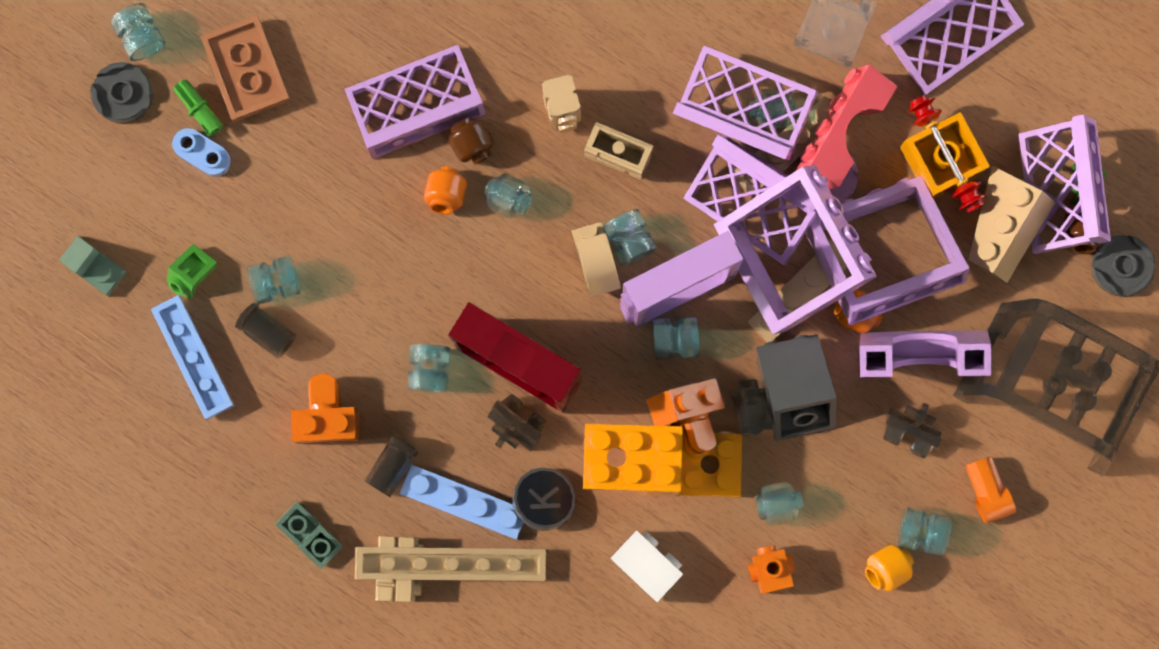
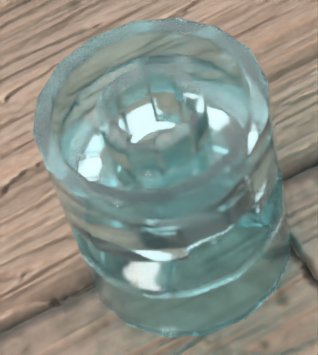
[110,3,166,61]
[603,209,658,266]
[247,255,301,305]
[652,316,700,360]
[407,344,450,392]
[898,507,952,556]

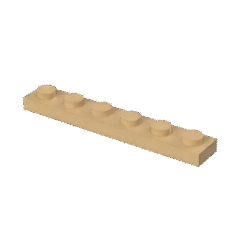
[354,547,546,581]

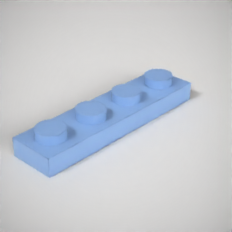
[151,295,235,420]
[400,464,524,540]

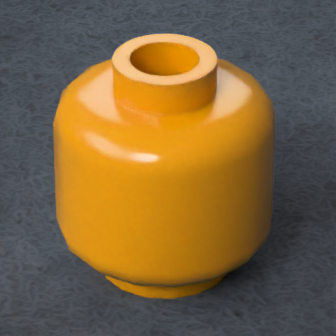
[865,544,914,592]

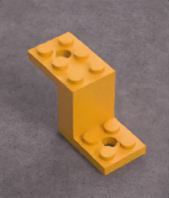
[583,424,742,497]

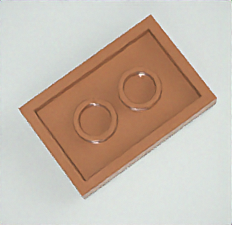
[200,15,291,123]

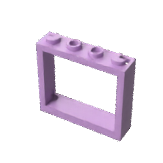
[714,166,877,335]
[805,176,969,325]
[620,231,743,328]

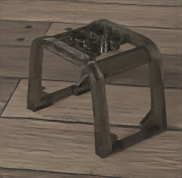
[953,298,1159,476]

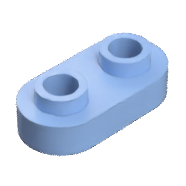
[172,128,231,177]

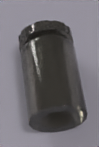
[235,303,296,359]
[364,435,419,497]

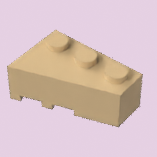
[968,166,1056,283]

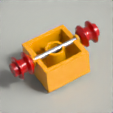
[900,95,990,213]

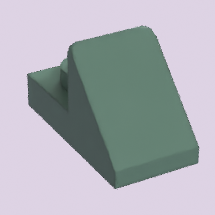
[59,236,127,297]

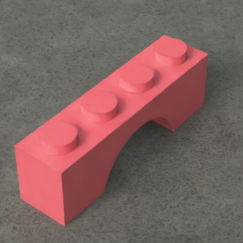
[796,64,897,190]

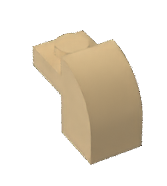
[571,222,621,297]

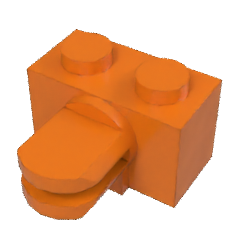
[291,373,360,444]
[646,378,725,455]

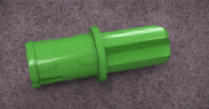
[173,80,224,137]

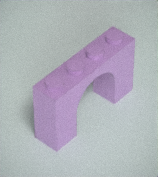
[860,330,991,377]

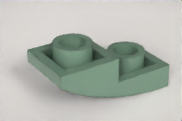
[275,501,343,569]

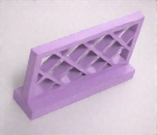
[880,0,1024,95]
[344,45,486,159]
[673,46,818,162]
[1019,114,1111,254]
[683,134,818,265]

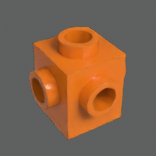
[747,545,795,594]

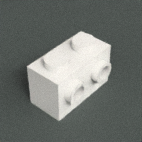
[610,530,683,602]

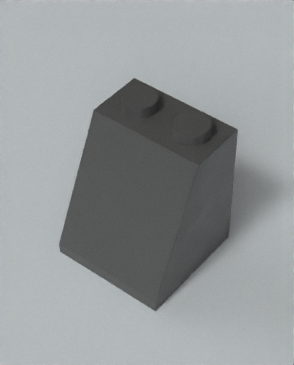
[756,334,837,441]

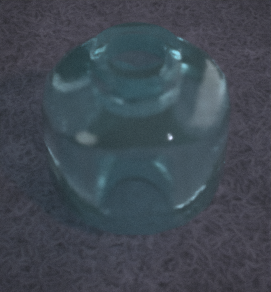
[749,88,796,129]
[485,173,532,219]
[755,482,804,526]

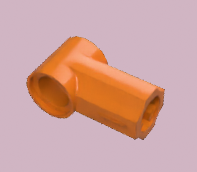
[965,456,1016,524]

